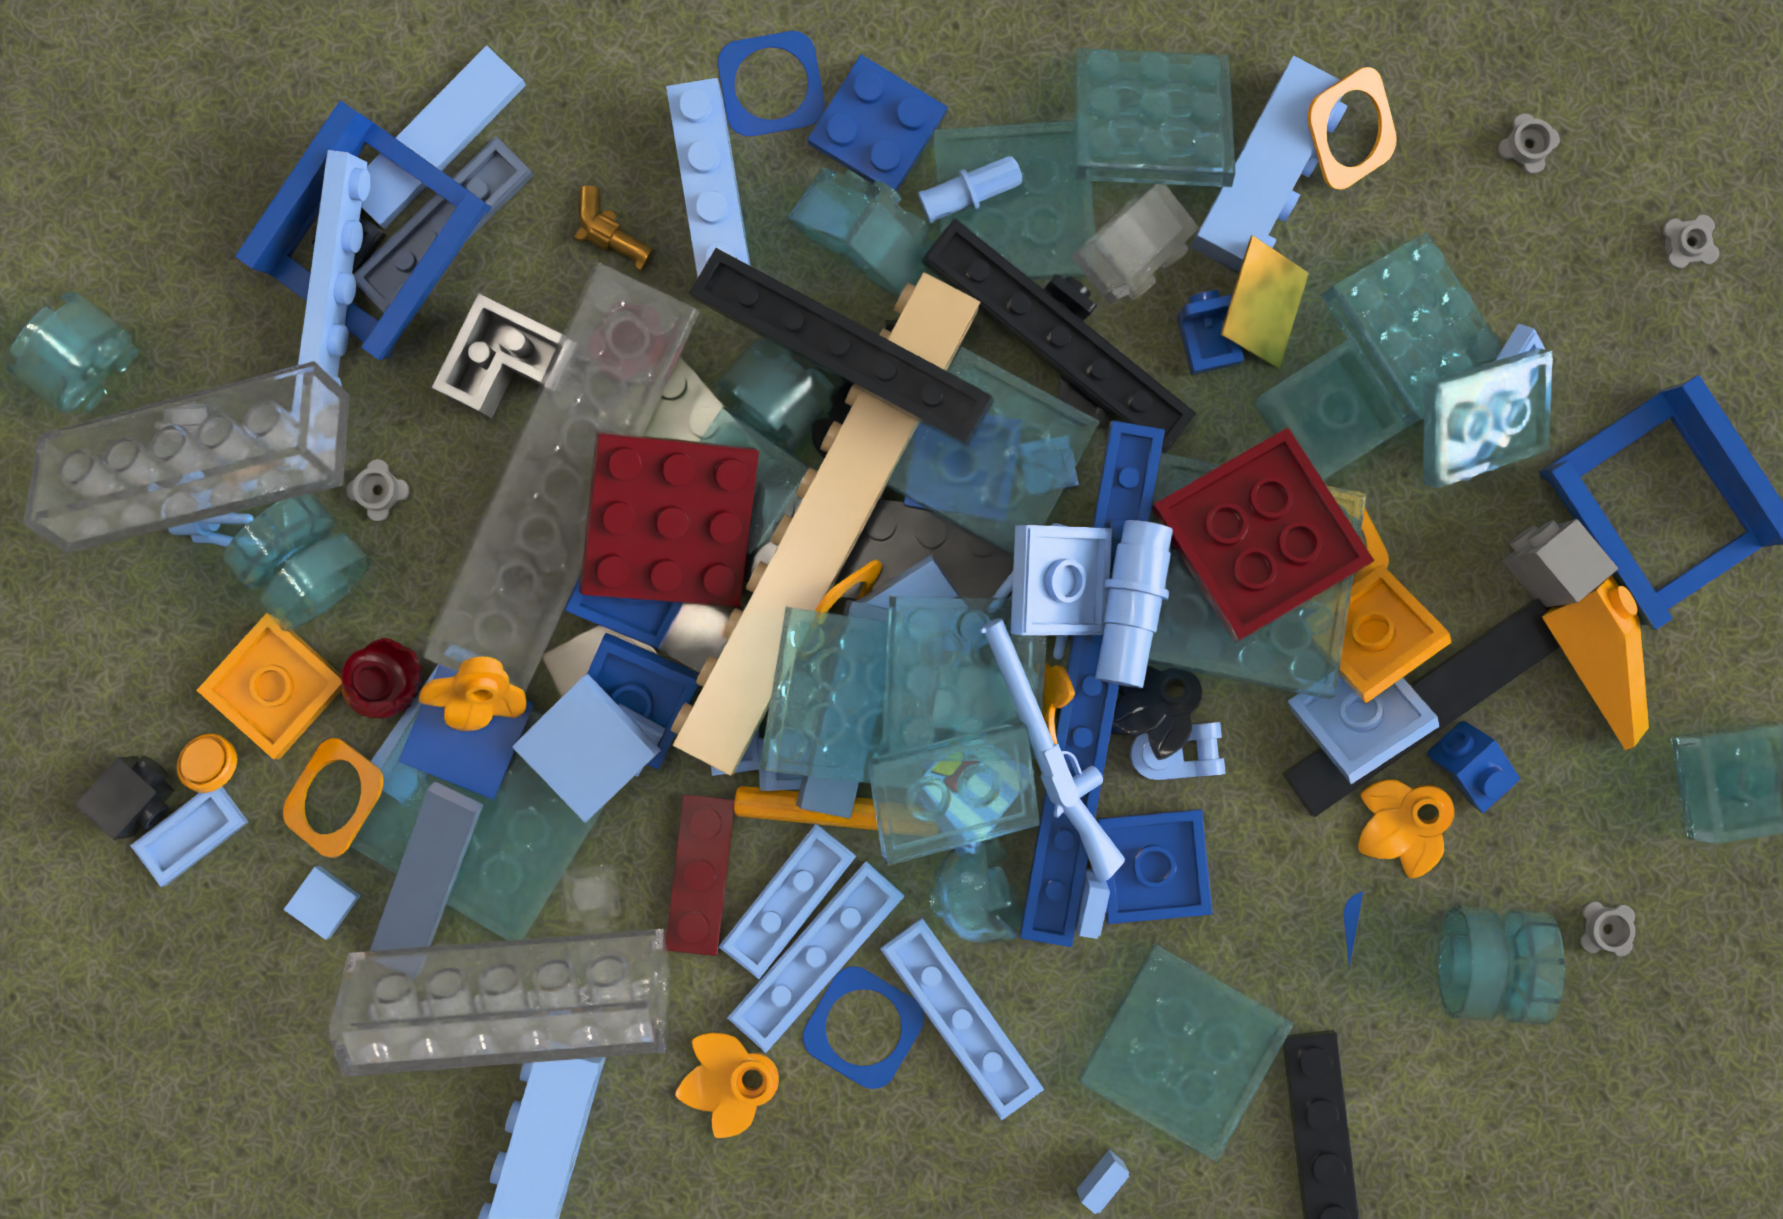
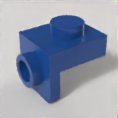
[1177,290,1244,375]
[1427,721,1520,813]

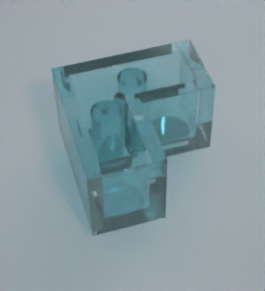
[788,167,935,297]

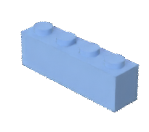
[1190,56,1348,273]
[666,78,751,277]
[478,1038,606,1219]

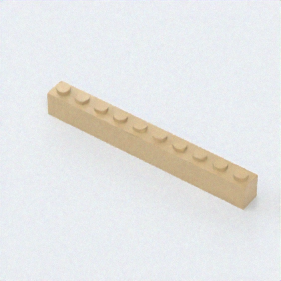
[671,272,980,776]

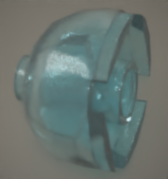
[929,835,1022,945]

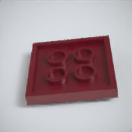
[1151,427,1375,644]
[579,431,759,607]

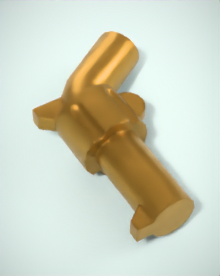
[574,186,654,273]

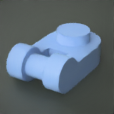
[1129,722,1226,780]

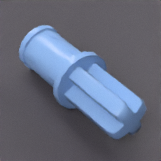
[918,156,1022,224]

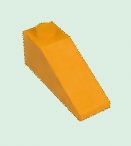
[1542,575,1649,751]

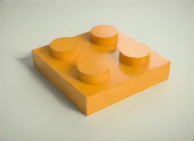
[1299,564,1451,704]
[196,613,343,760]

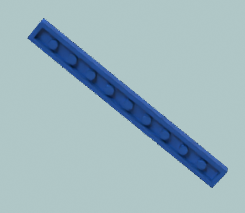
[1019,421,1165,947]

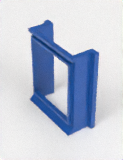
[235,100,492,360]
[1539,375,1783,630]

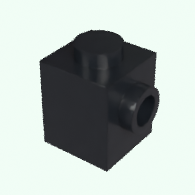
[75,756,175,840]

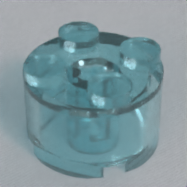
[6,291,139,413]
[713,338,833,456]

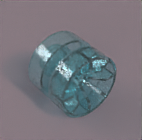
[222,491,371,631]
[1438,905,1565,1025]

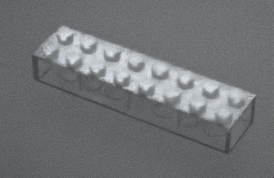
[423,259,700,693]

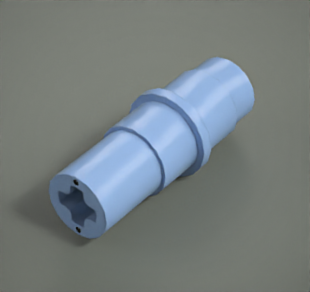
[1095,520,1173,688]

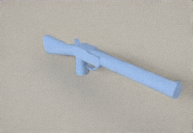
[979,618,1125,882]

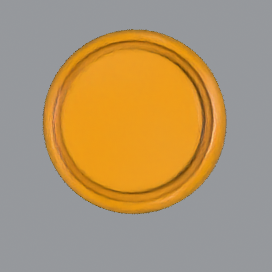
[176,733,237,793]

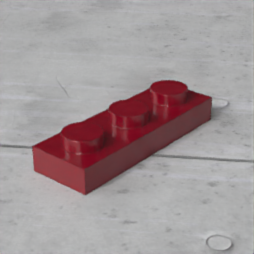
[665,794,735,956]

